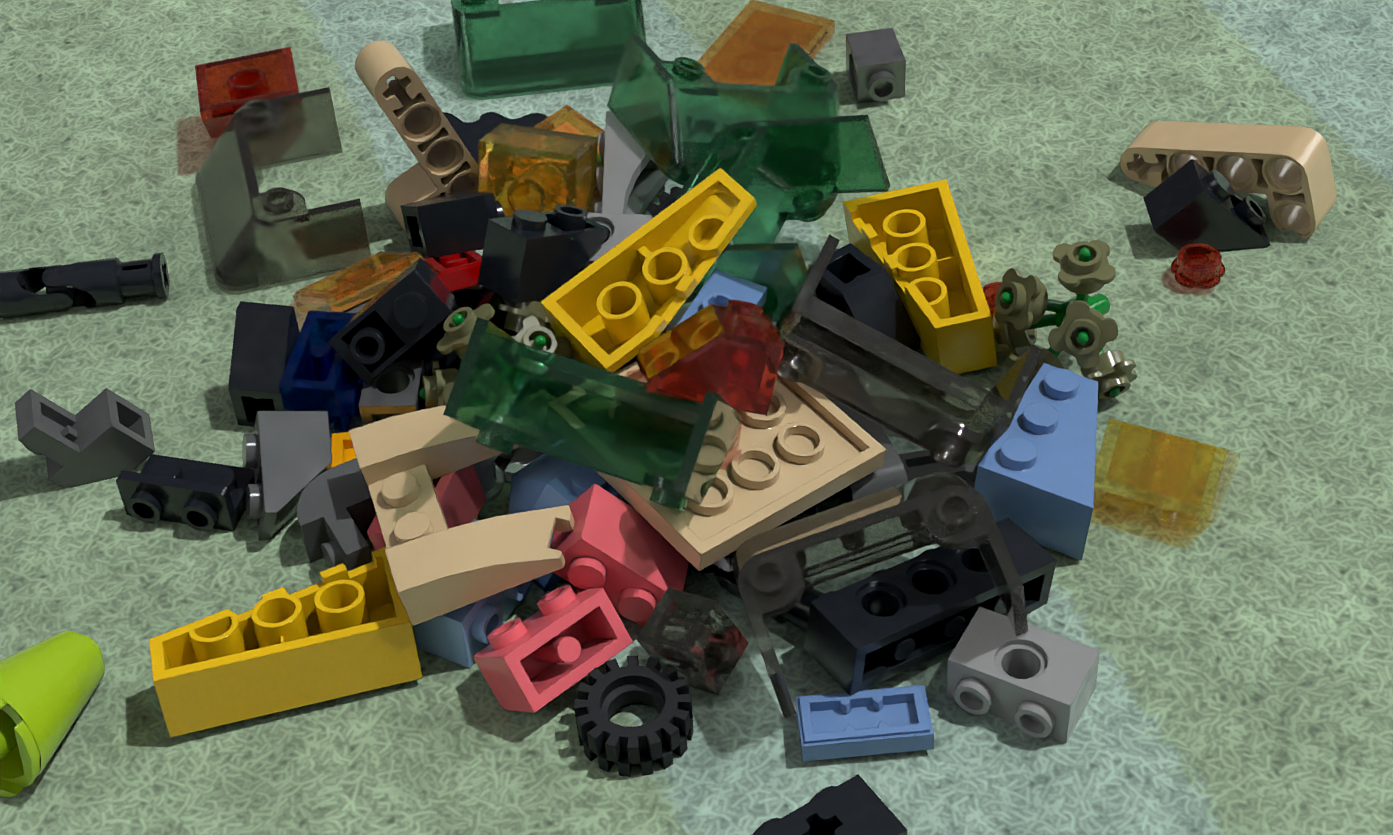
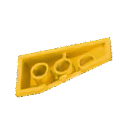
[540,168,757,376]

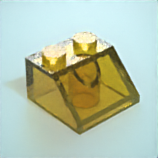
[478,123,598,217]
[1094,418,1241,529]

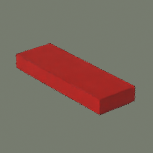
[421,251,482,292]

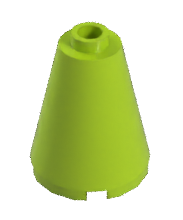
[0,631,105,798]

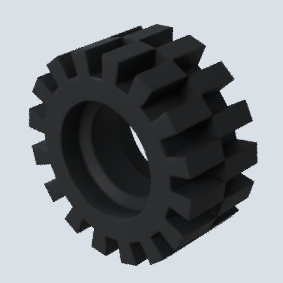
[574,655,694,777]

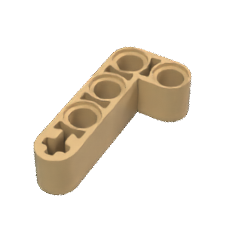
[355,40,488,233]
[1120,121,1337,239]

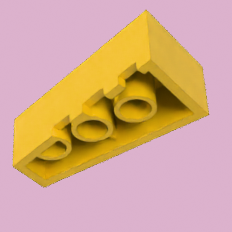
[842,179,997,377]
[149,546,423,737]

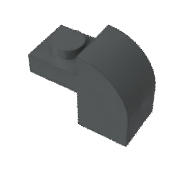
[15,388,155,488]
[297,458,376,571]

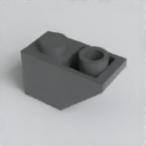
[242,411,332,541]

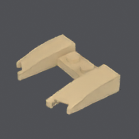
[349,401,575,626]

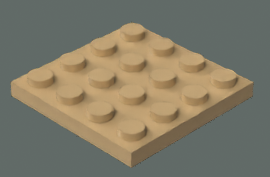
[546,329,887,571]

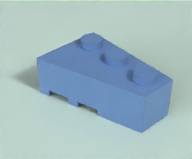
[969,363,1098,561]

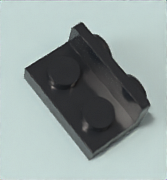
[116,454,254,531]

